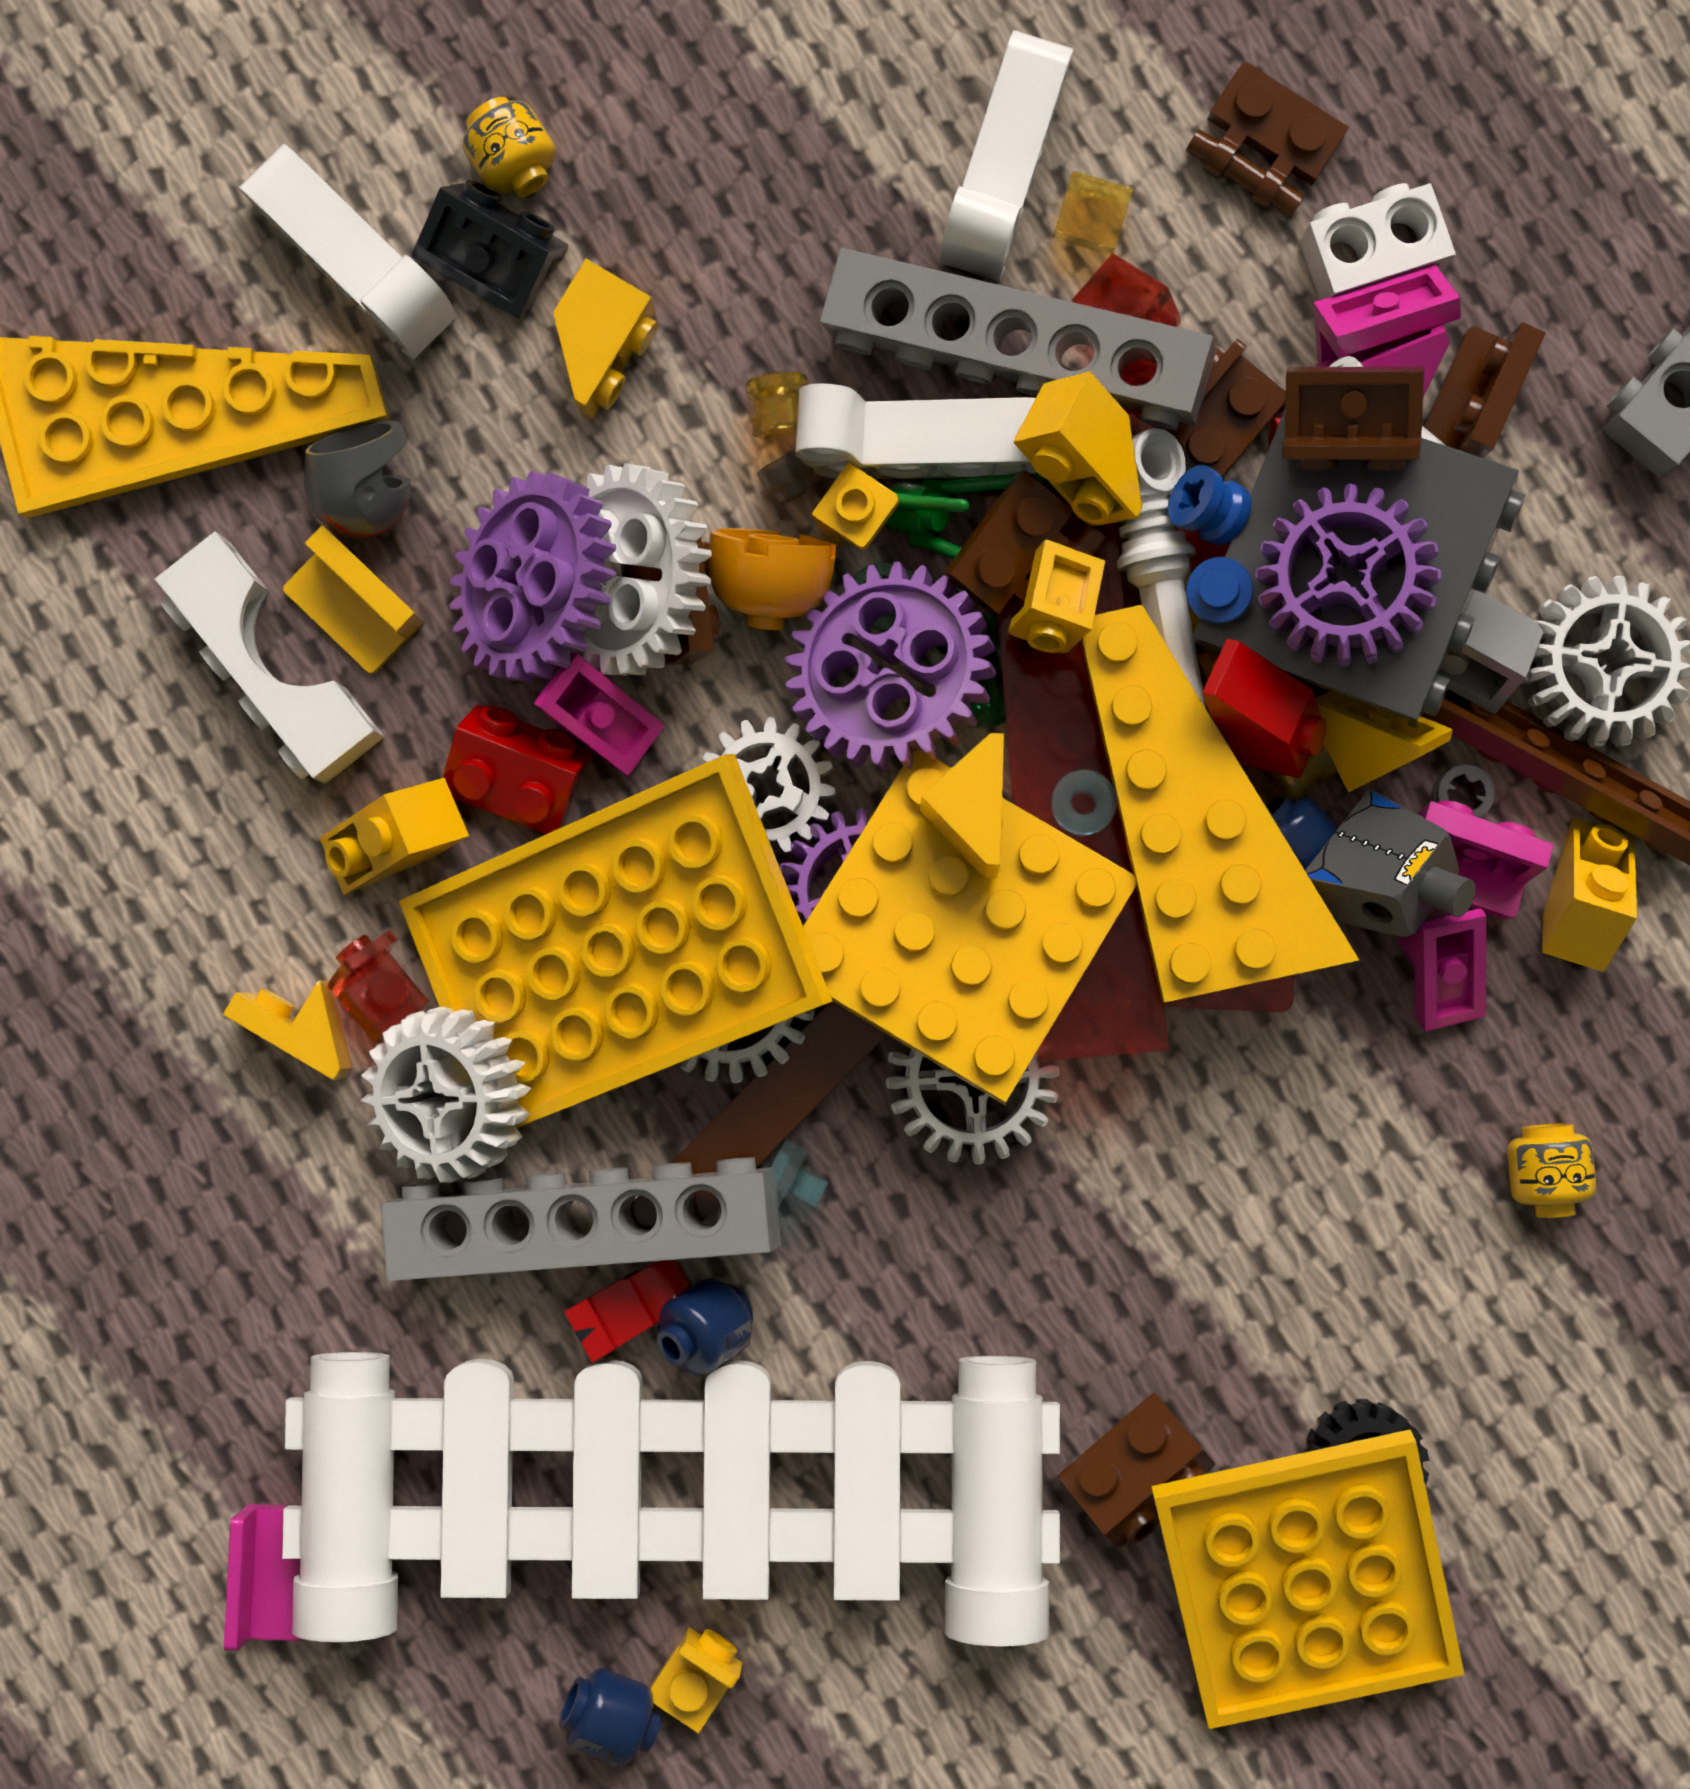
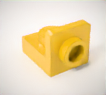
[811,462,899,550]
[1009,539,1105,653]
[649,1627,742,1734]

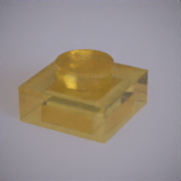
[1053,171,1133,256]

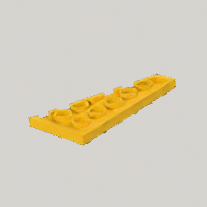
[0,336,390,519]
[1080,605,1359,1003]

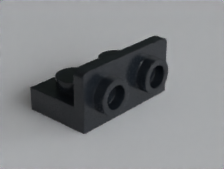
[411,180,569,319]

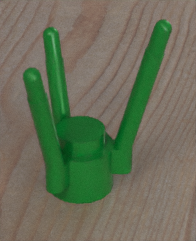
[886,473,1047,559]

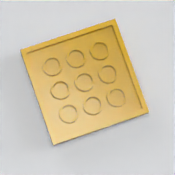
[803,749,1137,1105]
[1151,1430,1465,1729]

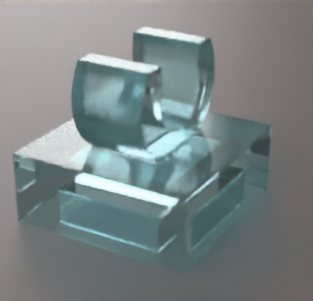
[770,1137,828,1209]

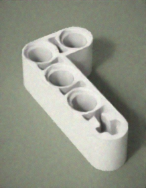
[940,30,1074,282]
[239,143,458,361]
[795,383,1037,479]

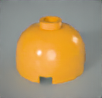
[708,528,837,630]

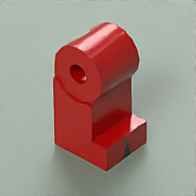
[564,1259,691,1363]

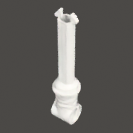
[1116,428,1207,710]

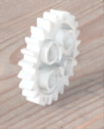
[569,463,712,676]

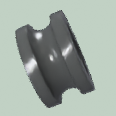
[1431,764,1495,818]

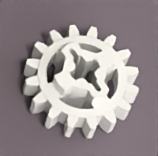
[703,717,836,854]

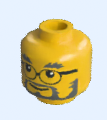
[462,97,556,198]
[1507,1123,1596,1218]

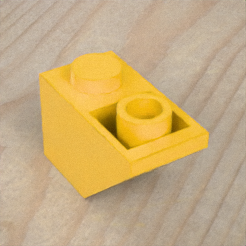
[553,259,658,420]
[1013,371,1142,526]
[319,778,469,895]
[1542,817,1637,972]

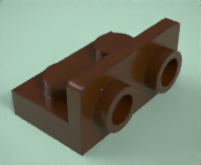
[1423,322,1546,458]
[1153,338,1286,477]

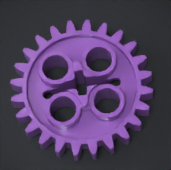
[450,471,616,684]
[785,562,996,772]

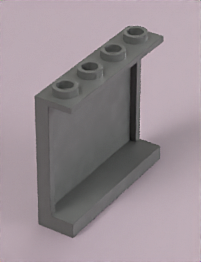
[1193,411,1526,729]

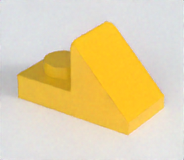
[223,980,352,1080]

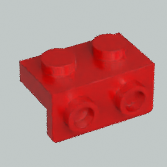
[442,705,592,834]

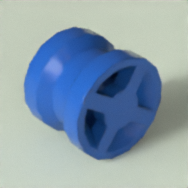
[1168,465,1252,546]

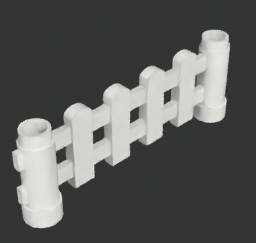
[282,1352,1060,1646]

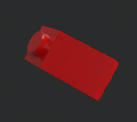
[1202,639,1327,778]

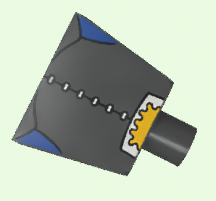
[1305,789,1475,938]

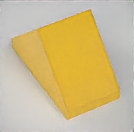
[1315,691,1453,792]
[920,733,1004,878]

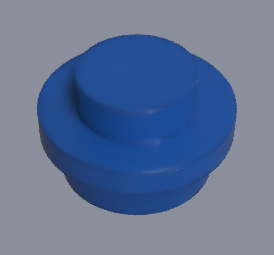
[1186,557,1254,624]

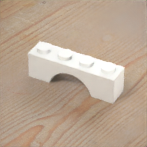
[155,531,385,784]

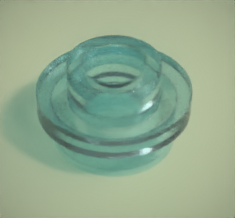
[1051,770,1117,836]

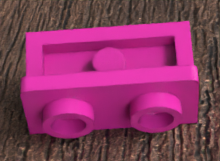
[1417,801,1554,920]

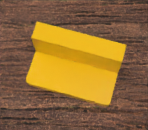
[283,525,425,674]

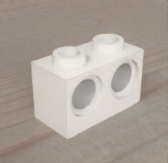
[1299,183,1456,300]

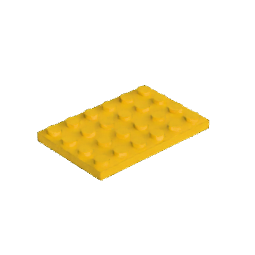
[399,754,832,1128]

